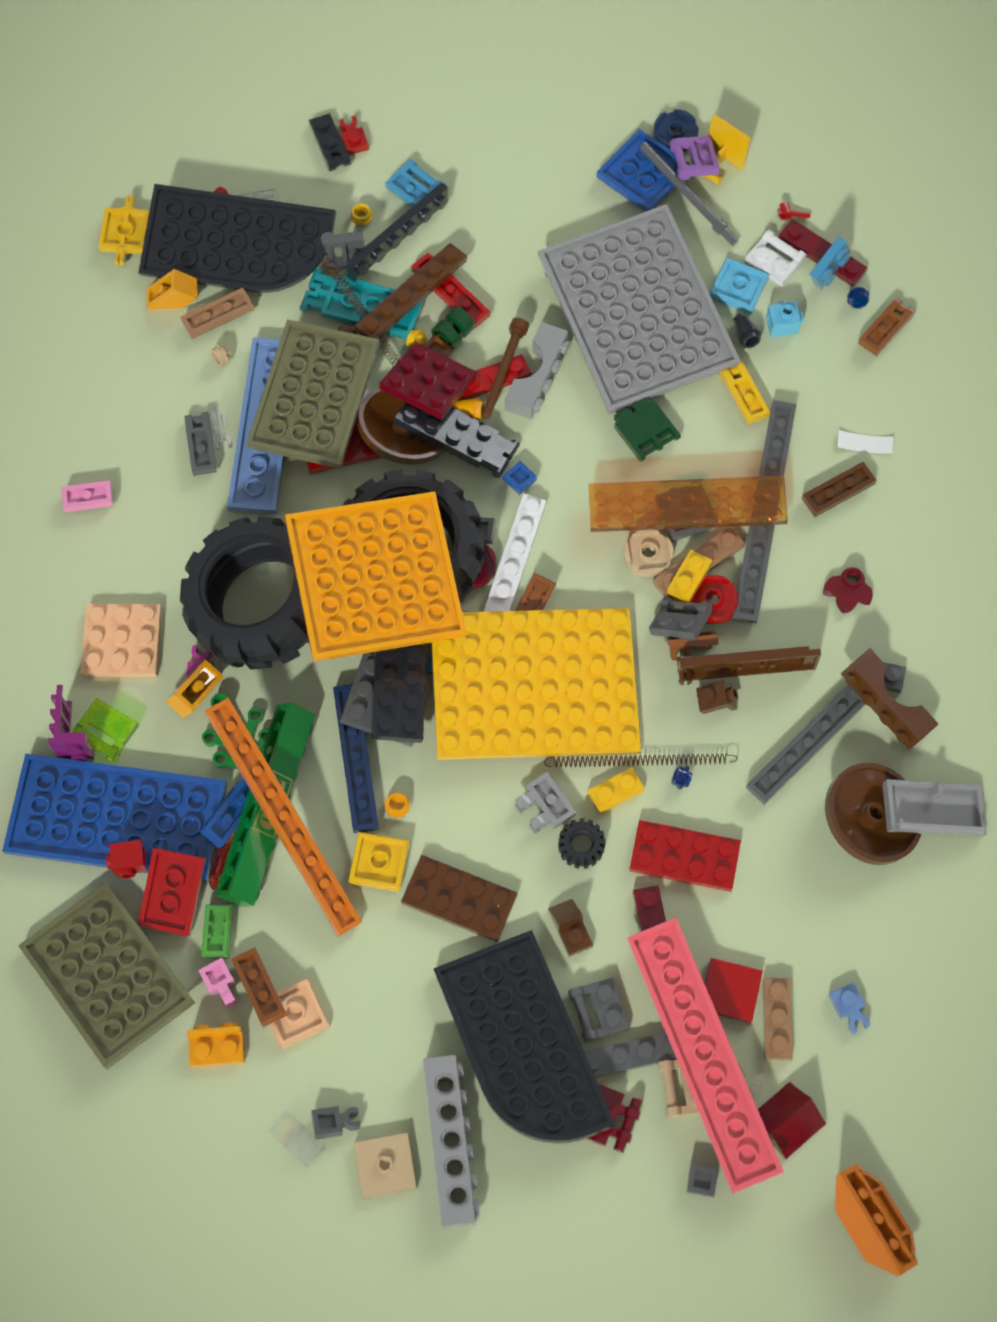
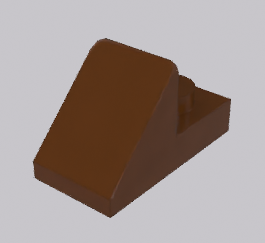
[548,899,593,957]

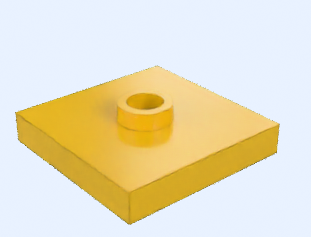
[348,832,410,892]

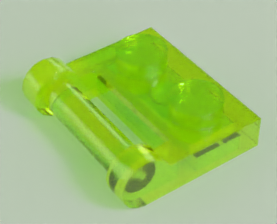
[72,698,139,762]

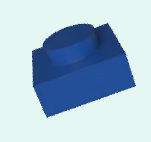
[503,461,537,495]

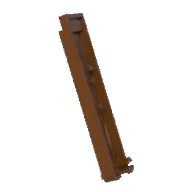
[676,646,821,685]

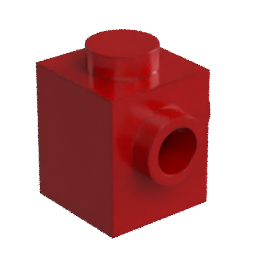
[106,840,148,879]

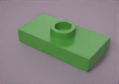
[201,904,233,959]

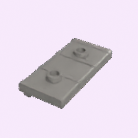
[882,780,987,837]

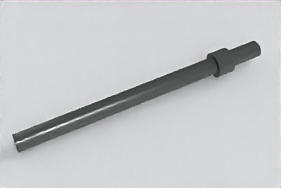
[640,142,739,246]

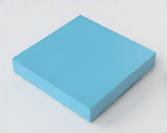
[709,258,769,315]

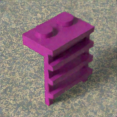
[48,685,95,761]

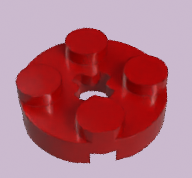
[690,575,739,624]

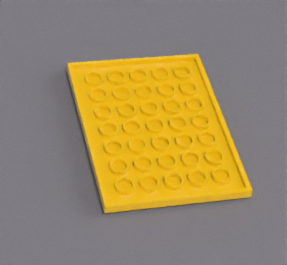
[432,608,641,760]

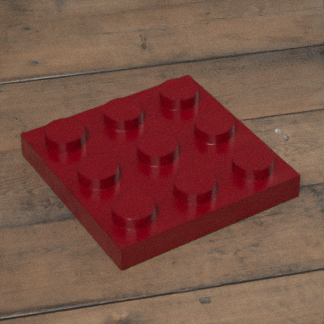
[379,342,477,420]

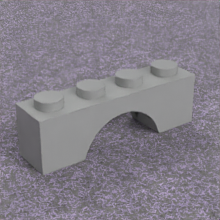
[505,322,570,419]

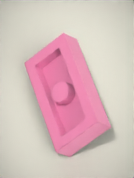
[62,480,113,512]

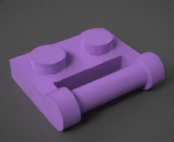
[669,136,720,180]

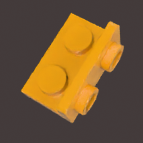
[187,1023,245,1068]

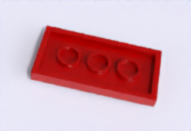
[629,820,741,892]

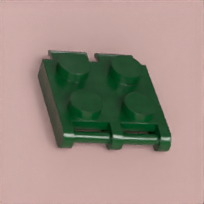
[613,397,681,462]

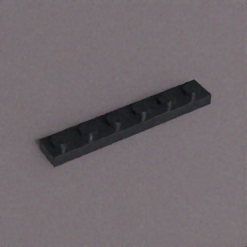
[347,182,448,282]

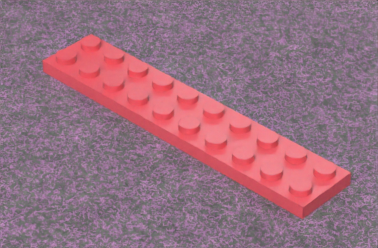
[627,918,784,1194]

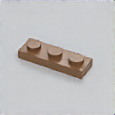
[180,288,254,340]
[763,978,793,1060]

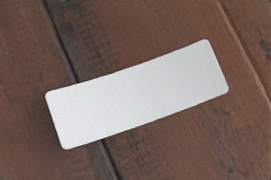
[837,430,894,454]

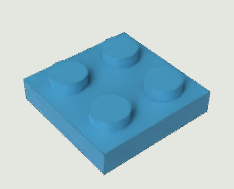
[810,236,851,290]

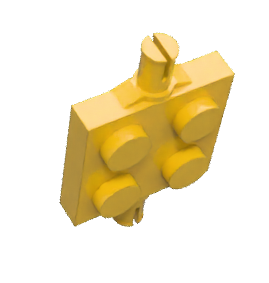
[98,194,149,266]

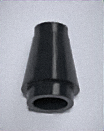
[733,313,761,348]

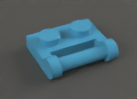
[385,159,447,207]

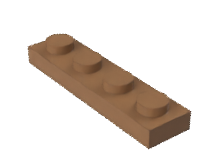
[653,526,745,598]

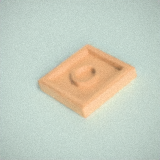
[270,978,330,1050]

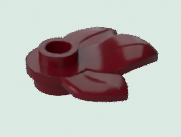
[823,567,873,614]

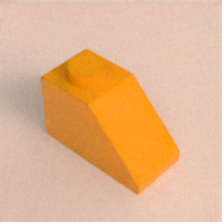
[146,269,198,310]
[165,659,224,719]

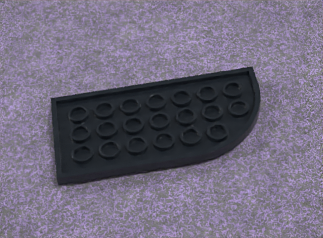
[138,184,337,293]
[433,930,615,1143]

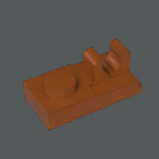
[665,631,719,661]

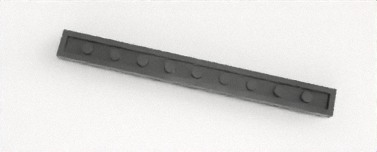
[732,400,796,624]

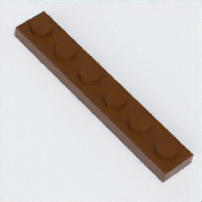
[355,243,467,339]

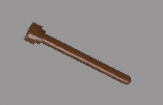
[482,317,530,419]

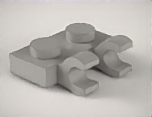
[515,772,576,834]

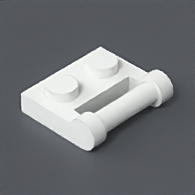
[745,230,807,287]

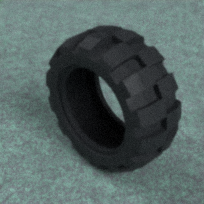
[342,469,484,603]
[180,516,309,670]

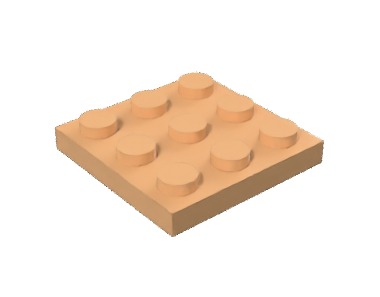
[81,604,162,677]

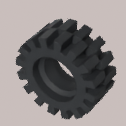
[558,818,605,869]

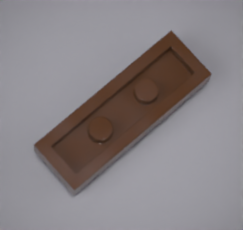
[801,462,877,517]

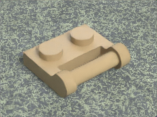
[658,1060,699,1118]

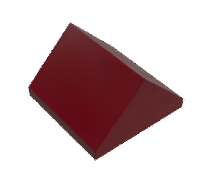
[758,1082,826,1160]

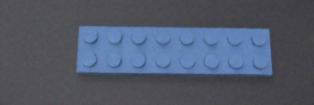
[227,337,285,515]

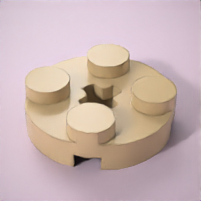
[624,528,673,577]

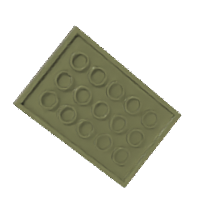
[246,319,380,469]
[18,882,195,1070]

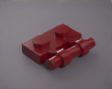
[586,1084,642,1153]

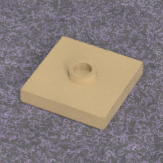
[354,1133,417,1199]

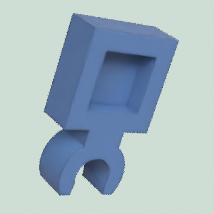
[829,982,870,1034]

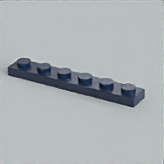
[333,684,379,833]

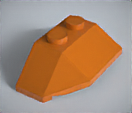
[835,1164,918,1277]

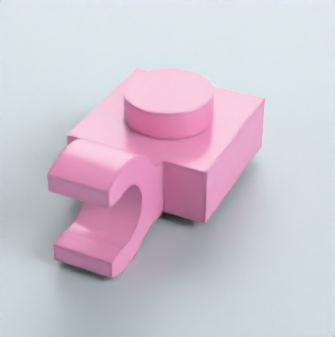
[198,958,237,1009]

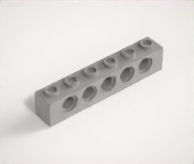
[423,1055,480,1229]

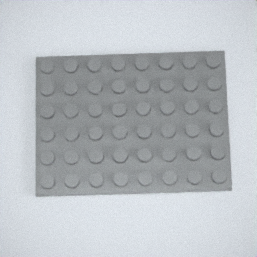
[538,204,741,414]

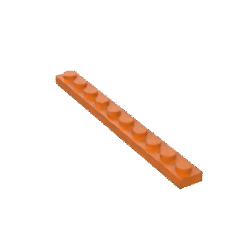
[204,698,362,937]

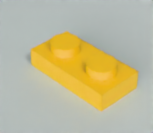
[667,549,713,602]
[587,767,645,815]

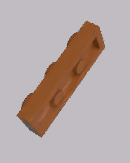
[231,947,287,1027]

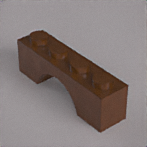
[840,648,939,750]

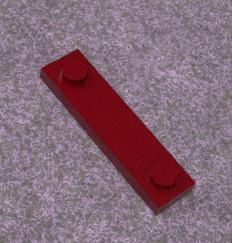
[778,219,868,288]

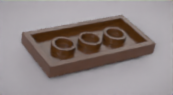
[401,854,518,942]

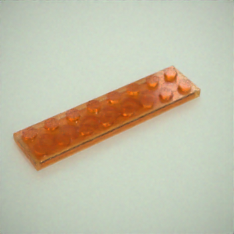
[588,476,788,532]

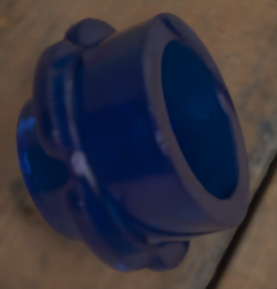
[847,287,869,309]
[671,765,693,790]

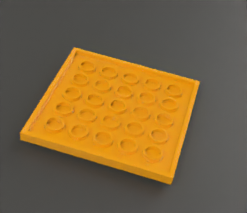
[285,492,466,662]

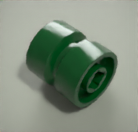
[431,306,475,351]

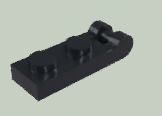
[309,113,351,172]

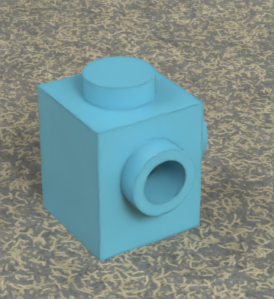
[766,301,803,337]

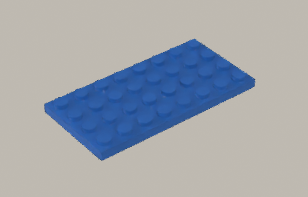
[2,753,227,882]

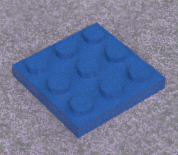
[596,128,691,212]

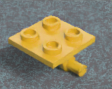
[702,114,751,185]

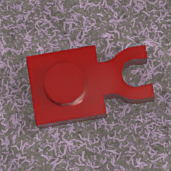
[339,115,369,156]

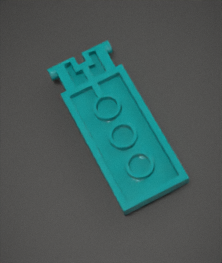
[299,269,425,340]

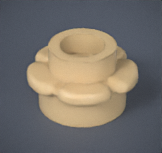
[210,344,231,366]

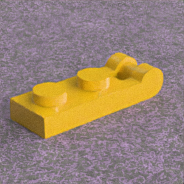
[719,361,770,425]

